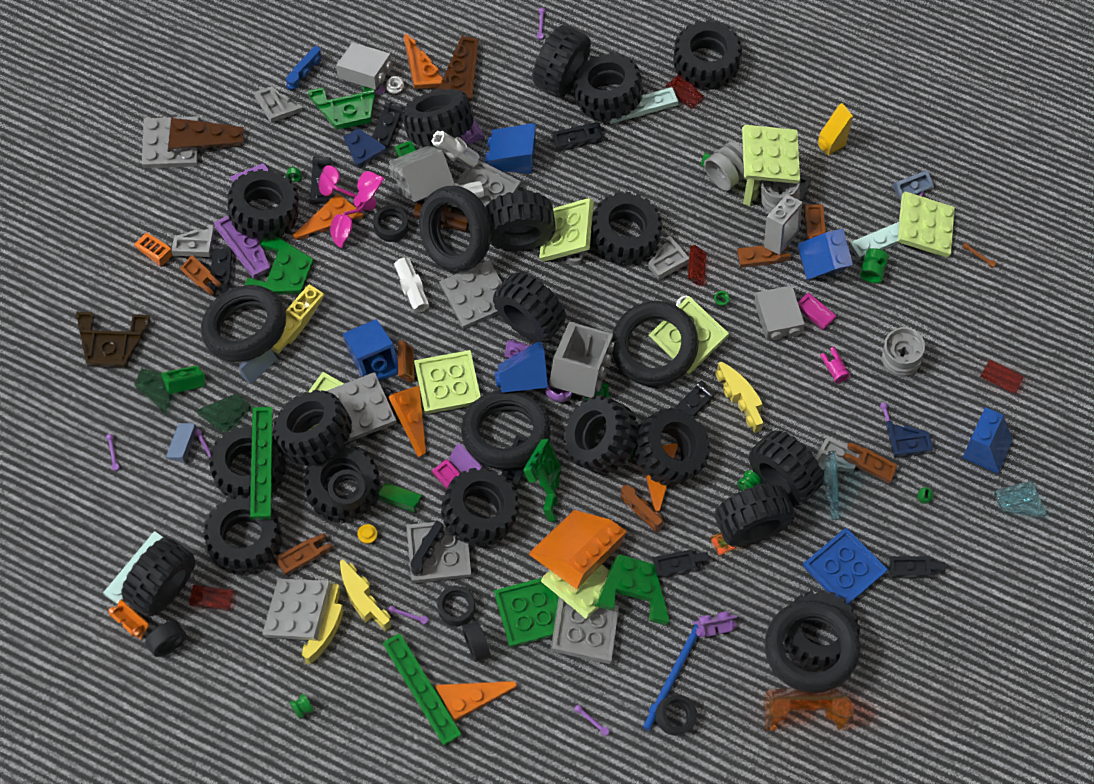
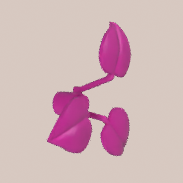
[319,166,384,248]

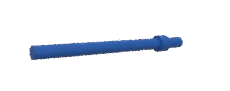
[643,624,699,731]

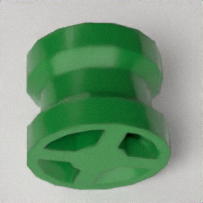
[737,470,762,491]
[289,694,314,720]

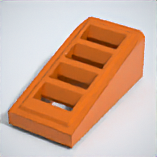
[134,232,173,267]

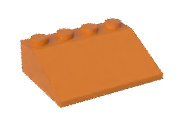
[529,510,627,589]

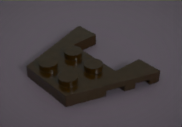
[76,312,151,368]

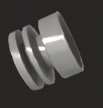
[704,142,744,191]
[761,180,800,212]
[882,327,925,377]

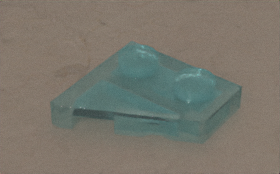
[994,480,1046,517]

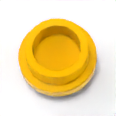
[357,524,377,544]

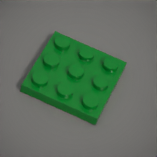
[494,578,558,648]

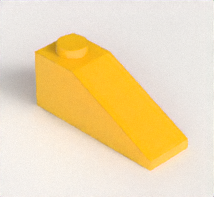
[818,103,853,156]

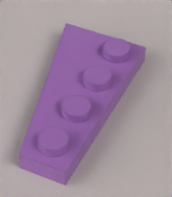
[214,216,270,279]

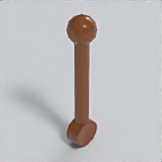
[962,243,996,268]

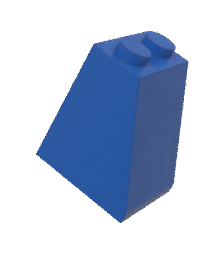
[485,123,536,174]
[797,229,853,280]
[342,319,398,381]
[494,342,548,392]
[962,407,1013,473]

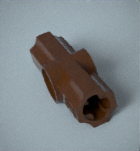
[413,201,469,232]

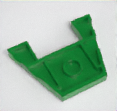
[308,85,376,130]
[245,236,314,295]
[524,439,561,522]
[595,554,669,625]

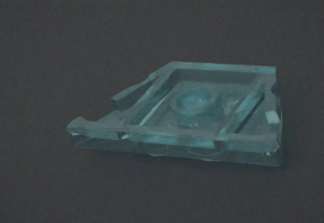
[824,451,839,520]

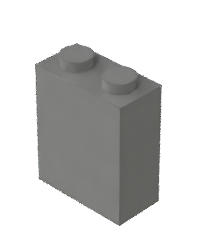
[336,42,393,90]
[754,285,805,340]

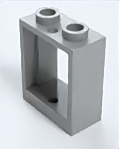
[764,194,802,255]

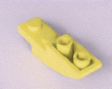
[271,284,324,354]
[715,362,763,433]
[340,559,391,632]
[302,583,344,664]

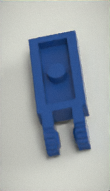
[286,46,321,91]

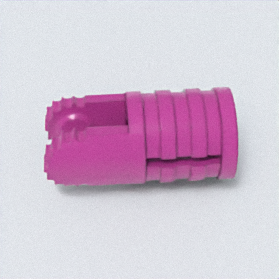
[820,346,850,383]

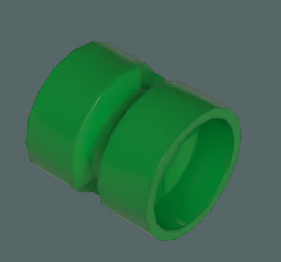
[859,248,889,283]

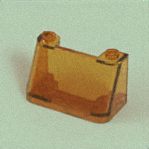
[763,688,854,731]

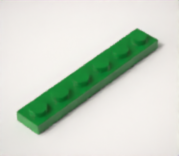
[250,407,273,520]
[382,633,461,747]

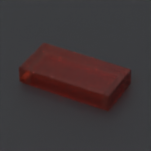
[666,75,704,110]
[688,245,706,286]
[980,359,1024,394]
[189,585,234,611]

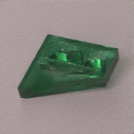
[135,368,173,413]
[197,394,251,433]

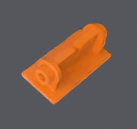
[108,599,149,640]

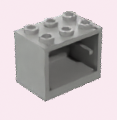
[389,146,455,202]
[549,322,615,398]

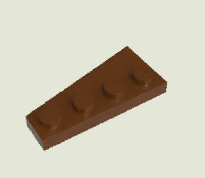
[437,36,479,102]
[168,117,244,152]

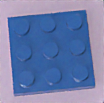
[802,528,888,605]

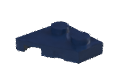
[344,128,388,168]
[886,421,933,458]

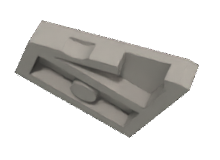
[255,87,302,122]
[172,225,214,257]
[648,235,690,280]
[815,436,860,472]

